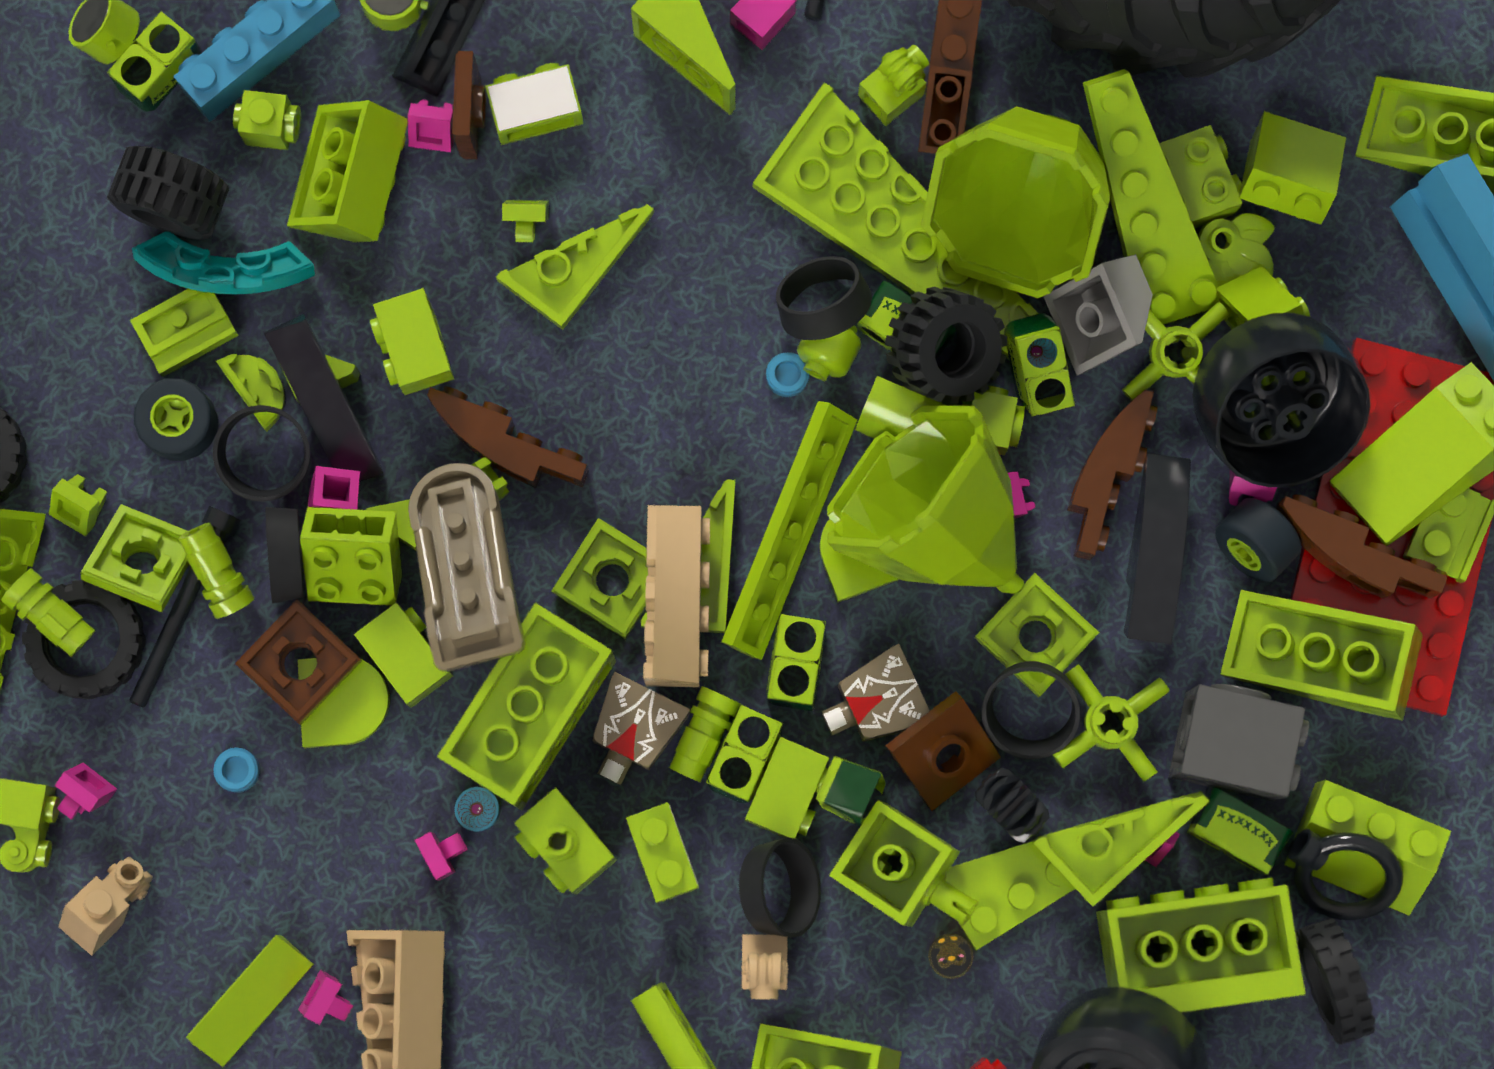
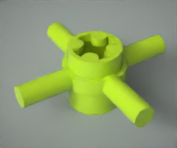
[1122,302,1230,401]
[1053,664,1170,782]

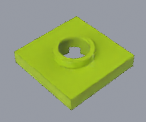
[80,504,189,612]
[551,518,648,639]
[974,573,1100,698]

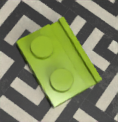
[130,289,239,377]
[1403,488,1494,583]

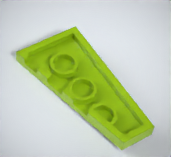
[946,841,1076,950]

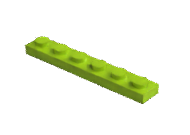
[721,401,857,660]

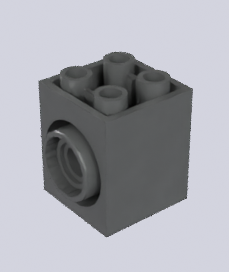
[1168,684,1309,801]

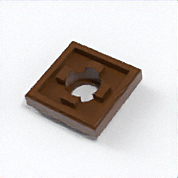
[452,51,486,159]
[235,599,362,725]
[885,691,1001,811]

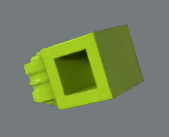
[858,44,929,127]
[0,778,60,873]

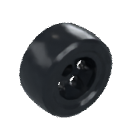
[1192,313,1371,487]
[1031,987,1209,1069]

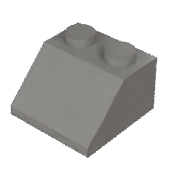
[1043,254,1153,376]

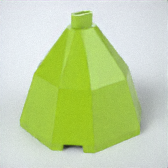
[921,106,1110,298]
[827,405,1024,594]

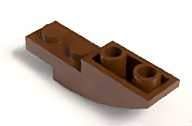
[918,0,982,154]
[427,386,589,488]
[1067,390,1158,560]
[1276,494,1448,599]

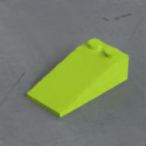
[1355,76,1494,194]
[1330,362,1494,546]
[1220,590,1423,721]

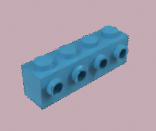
[174,0,340,122]

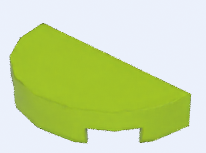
[216,354,285,432]

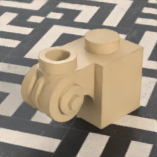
[58,857,152,956]
[742,934,788,999]

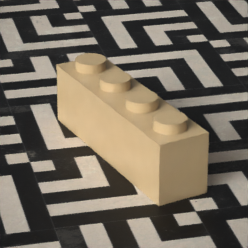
[643,505,710,687]
[346,930,445,1069]

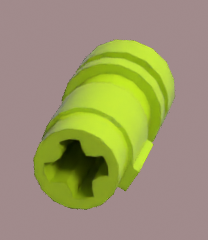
[178,523,254,619]
[1,568,95,657]
[669,686,741,782]

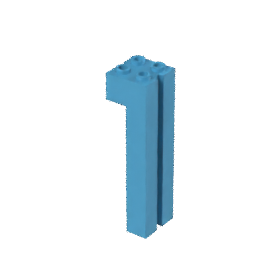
[1390,153,1494,381]

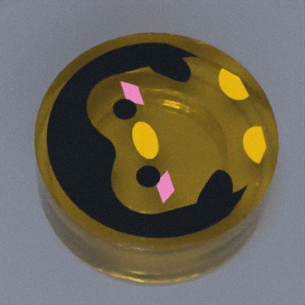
[928,934,973,979]

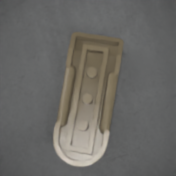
[409,463,525,671]

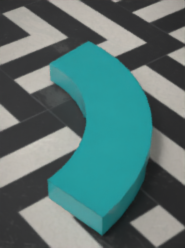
[132,231,315,294]

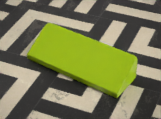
[186,935,314,1067]

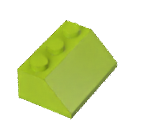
[287,100,408,242]
[1284,780,1451,916]

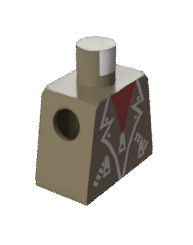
[821,644,930,742]
[593,672,690,785]

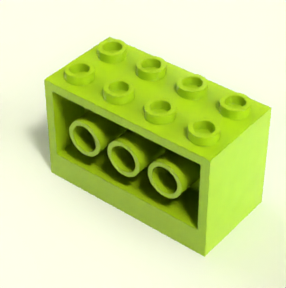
[437,603,616,811]
[1096,878,1305,1012]

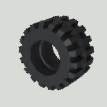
[107,146,229,239]
[885,287,1007,404]

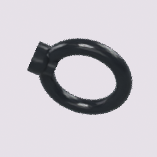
[1288,829,1403,920]

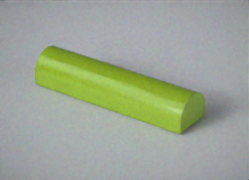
[631,982,716,1069]

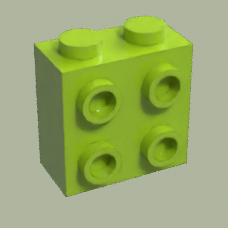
[1239,111,1346,225]
[1159,125,1243,228]
[300,507,402,606]

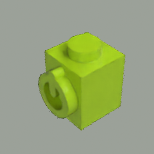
[233,90,301,150]
[962,386,1025,456]

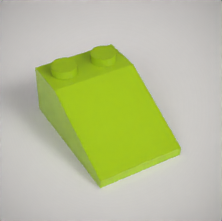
[631,0,735,115]
[751,1023,902,1069]

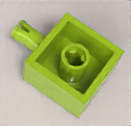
[514,788,617,895]
[829,800,978,927]

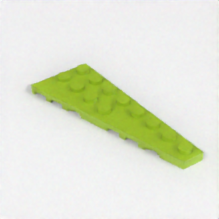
[753,82,1038,359]

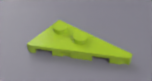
[496,204,654,330]
[641,479,735,633]
[1033,791,1209,907]

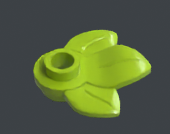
[1198,213,1275,286]

